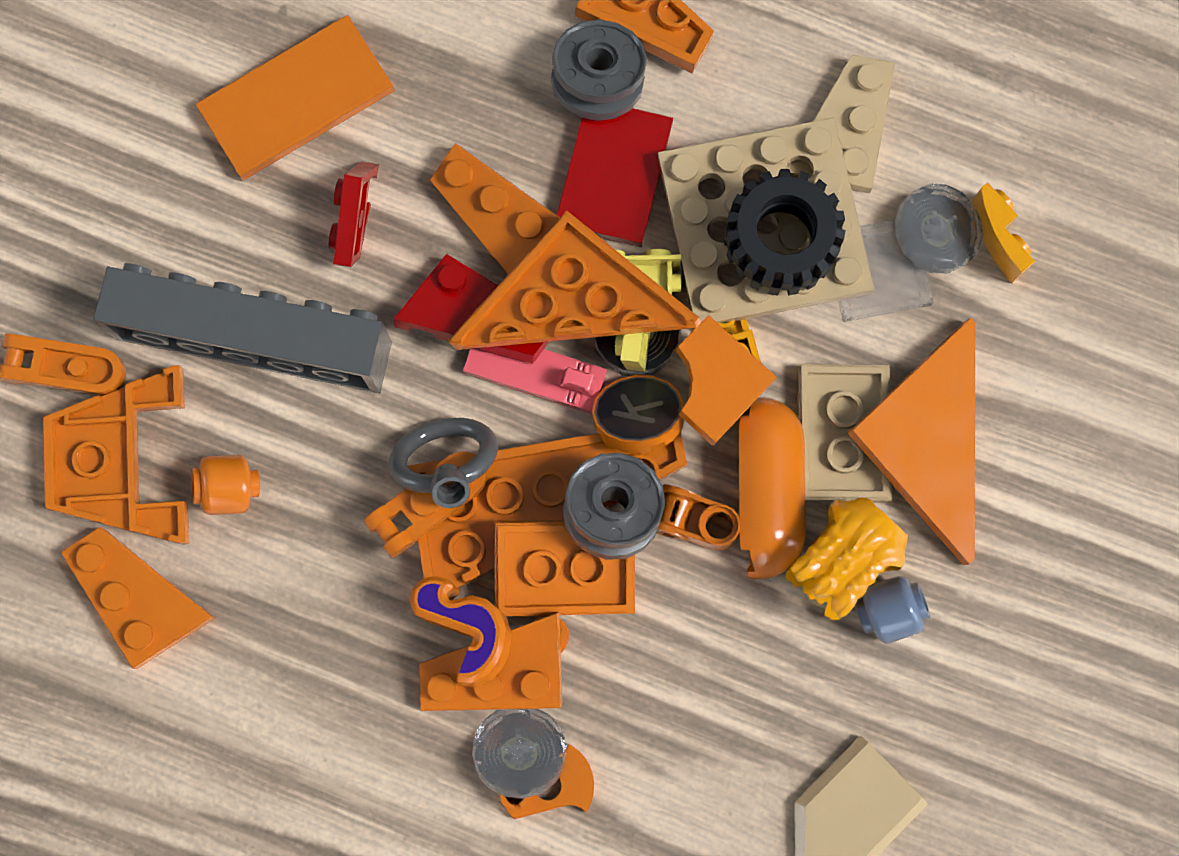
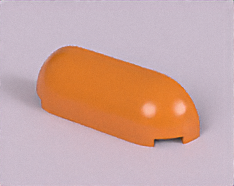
[739,397,806,579]

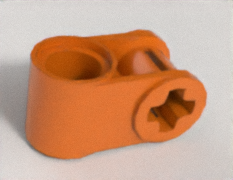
[656,484,741,551]

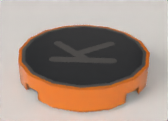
[592,375,684,453]

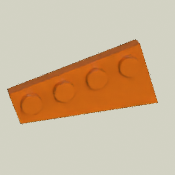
[430,143,560,274]

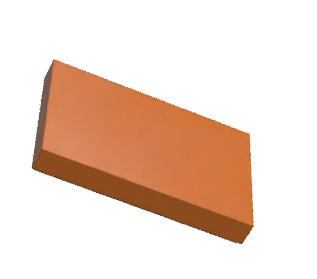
[494,520,635,616]

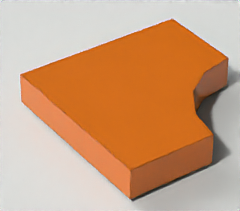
[675,315,777,446]

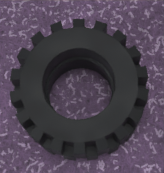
[724,169,846,296]

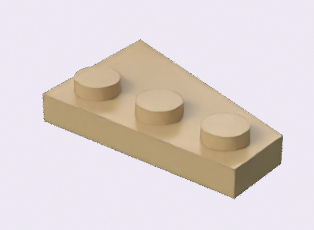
[787,55,895,194]

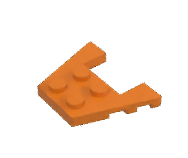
[43,365,189,545]

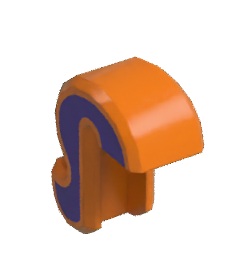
[410,576,512,687]

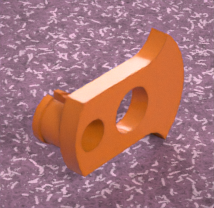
[499,744,594,819]

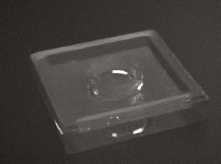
[838,219,933,322]

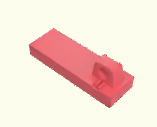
[463,348,607,414]

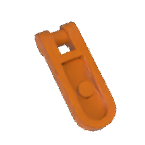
[0,333,126,396]
[363,451,487,559]

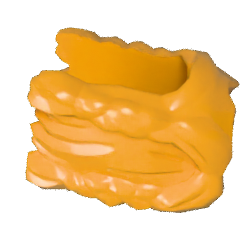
[785,497,908,621]

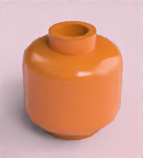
[191,455,260,515]

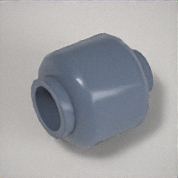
[857,575,930,644]

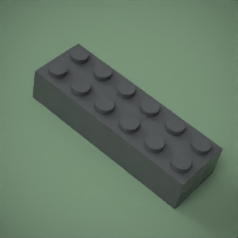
[93,263,392,394]

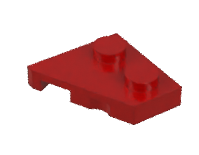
[328,161,379,267]

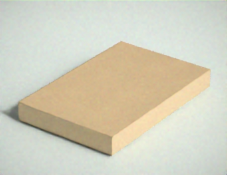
[797,364,892,503]

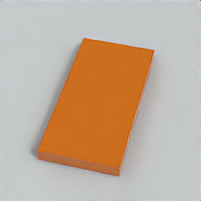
[195,14,395,181]

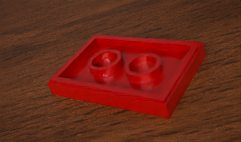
[557,108,673,248]

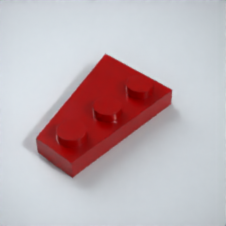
[394,254,550,364]

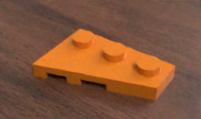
[575,0,714,74]
[61,527,215,669]
[419,612,563,711]

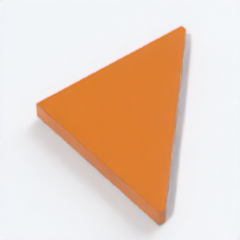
[448,211,701,350]
[847,318,976,566]

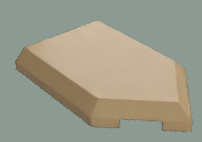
[794,736,928,856]

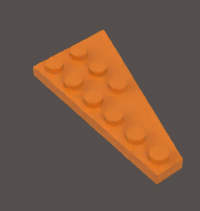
[408,431,687,589]

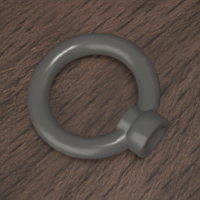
[389,417,498,508]

